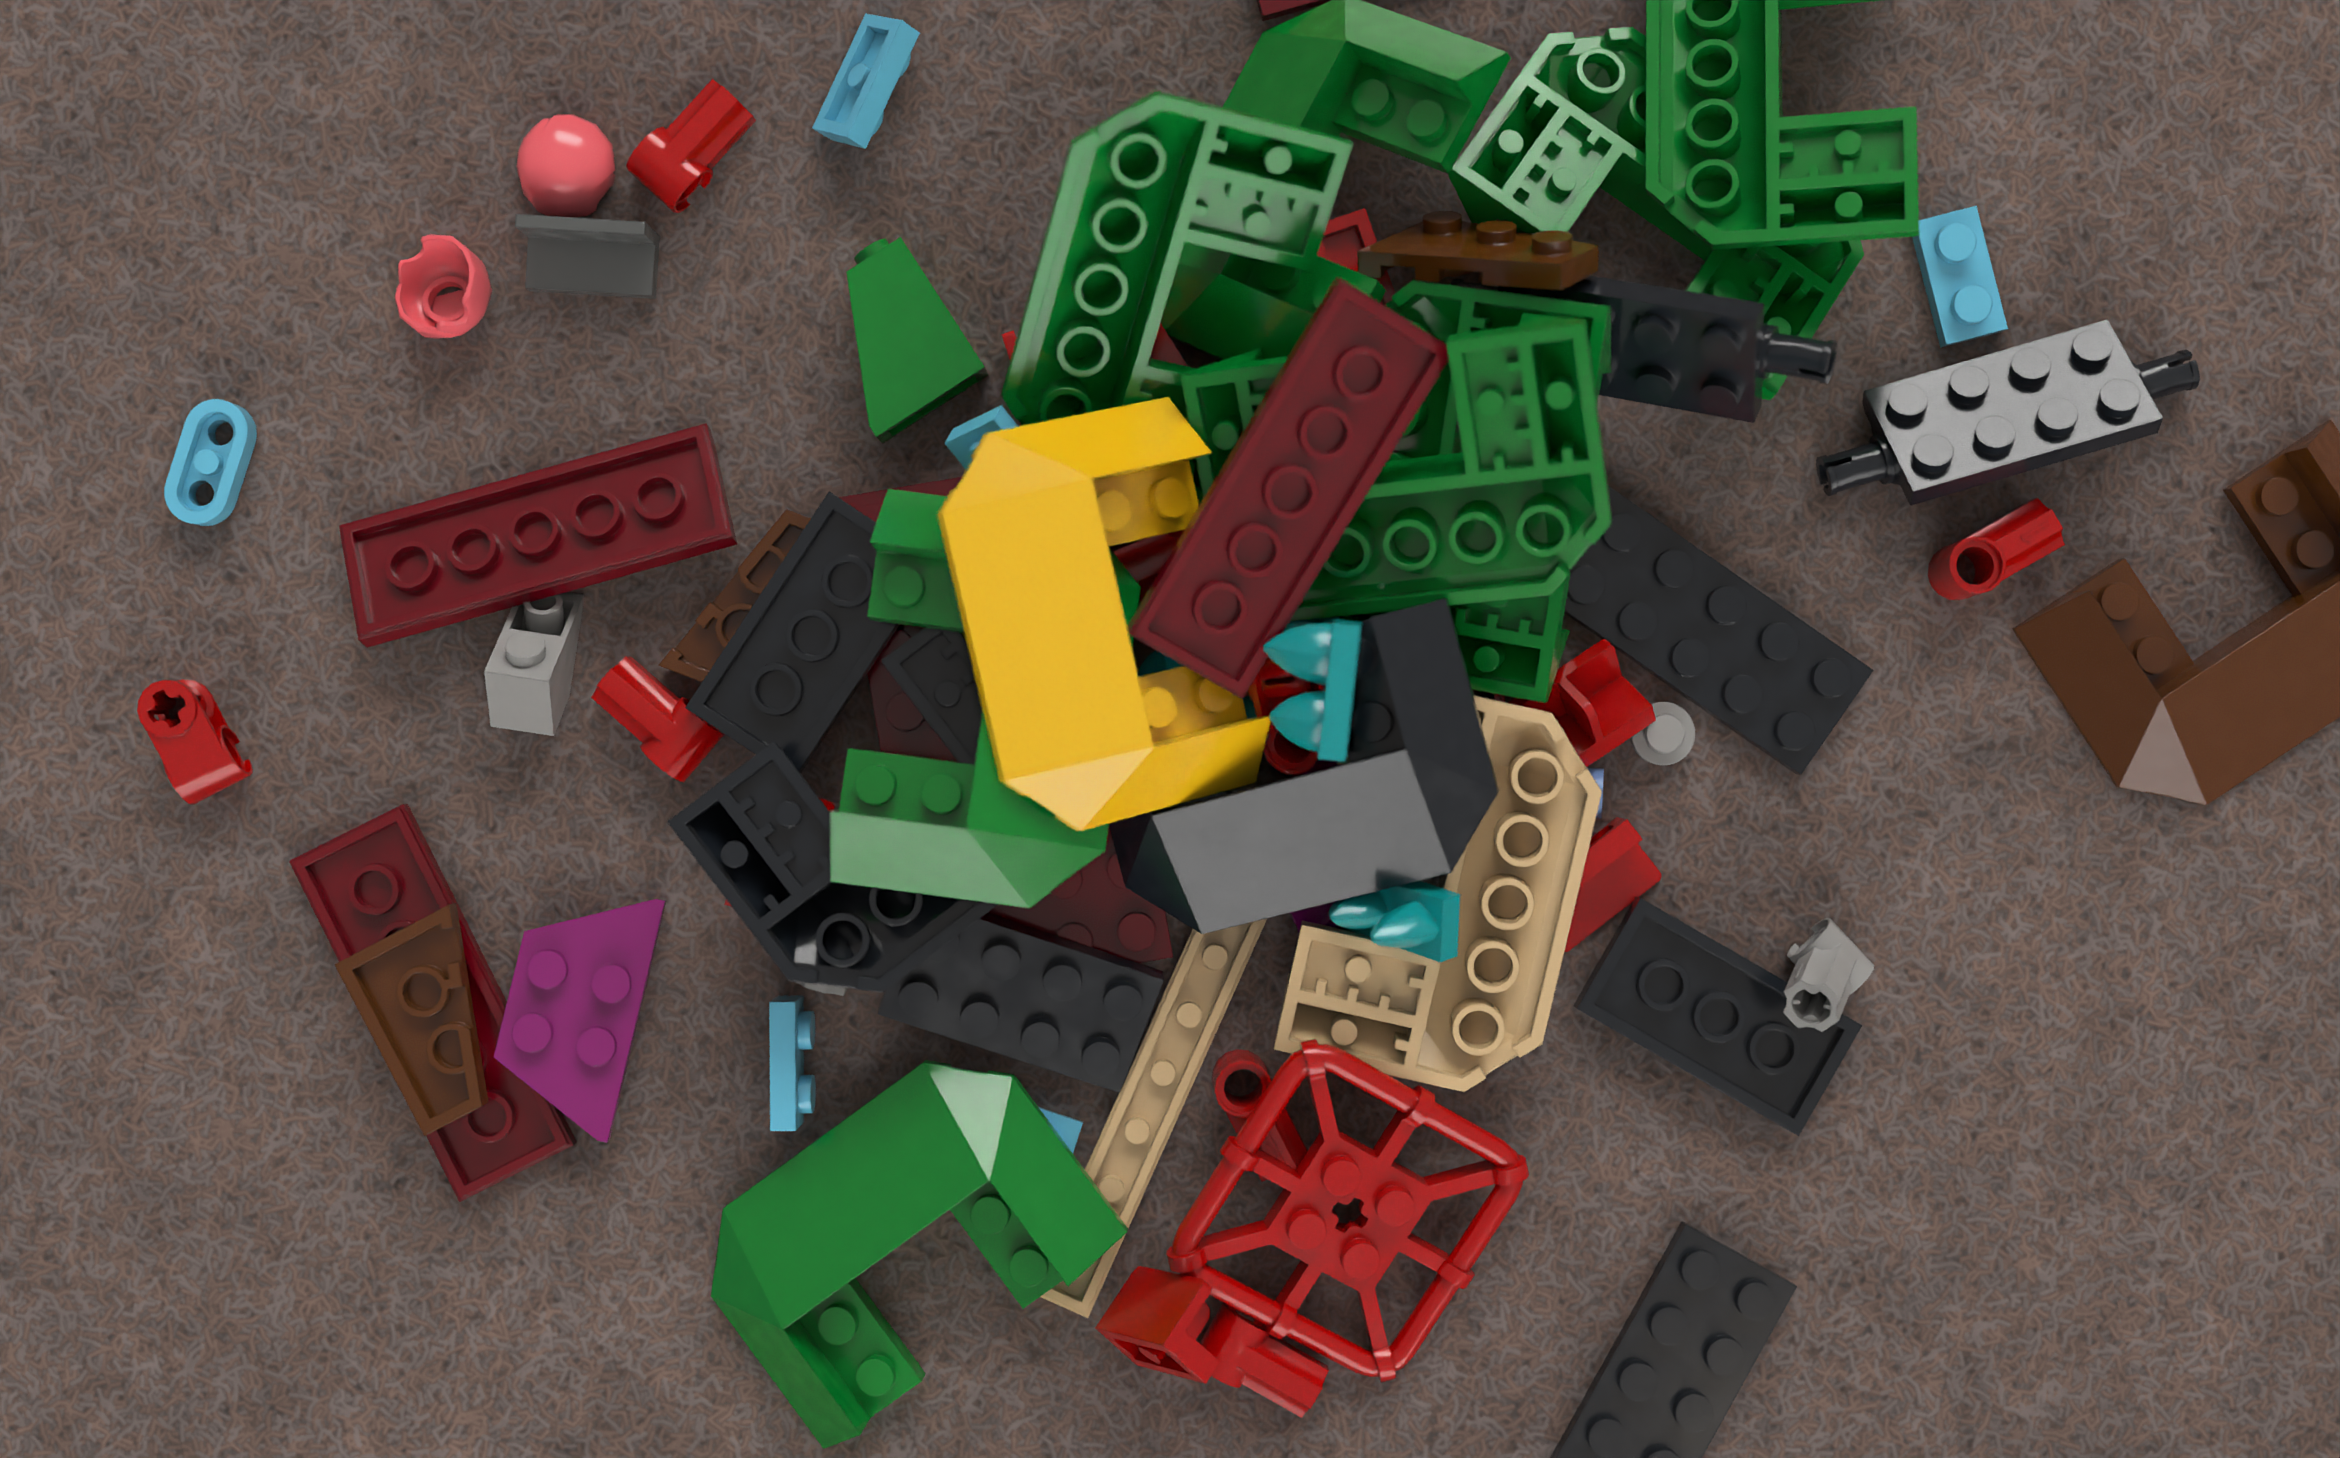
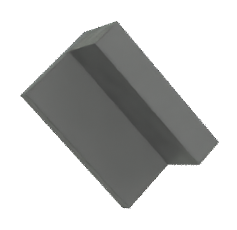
[515,214,660,299]

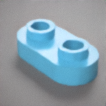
[164,399,257,526]

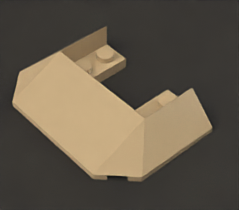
[1274,695,1602,1092]

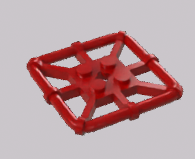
[1166,1038,1529,1383]

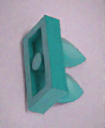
[1263,619,1363,762]
[1329,881,1460,963]

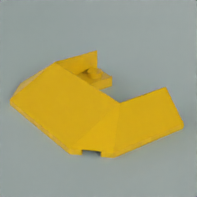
[937,397,1271,831]

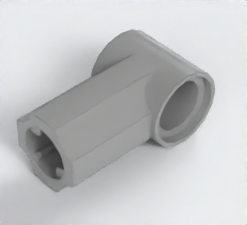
[1783,918,1874,1032]

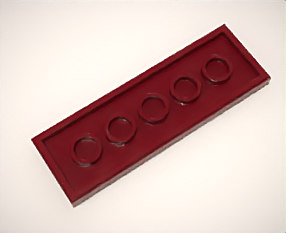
[1127,278,1449,699]
[339,423,737,648]
[289,804,577,1202]

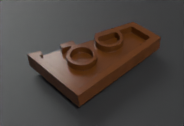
[1358,211,1599,290]
[658,509,811,682]
[335,903,489,1136]

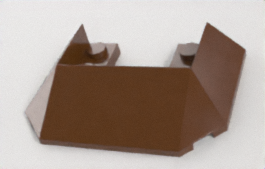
[2012,420,2340,805]

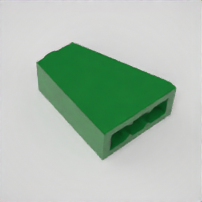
[846,237,988,443]

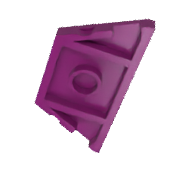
[494,899,666,1143]

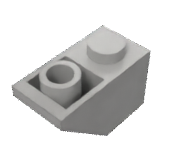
[484,592,584,736]

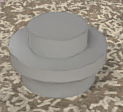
[1630,702,1695,765]

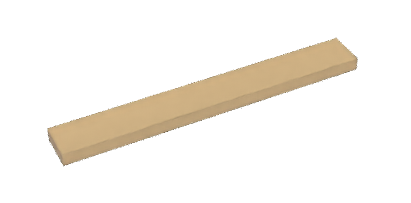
[1041,918,1267,1318]

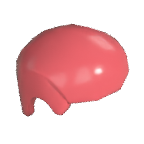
[517,114,616,218]
[395,234,492,339]

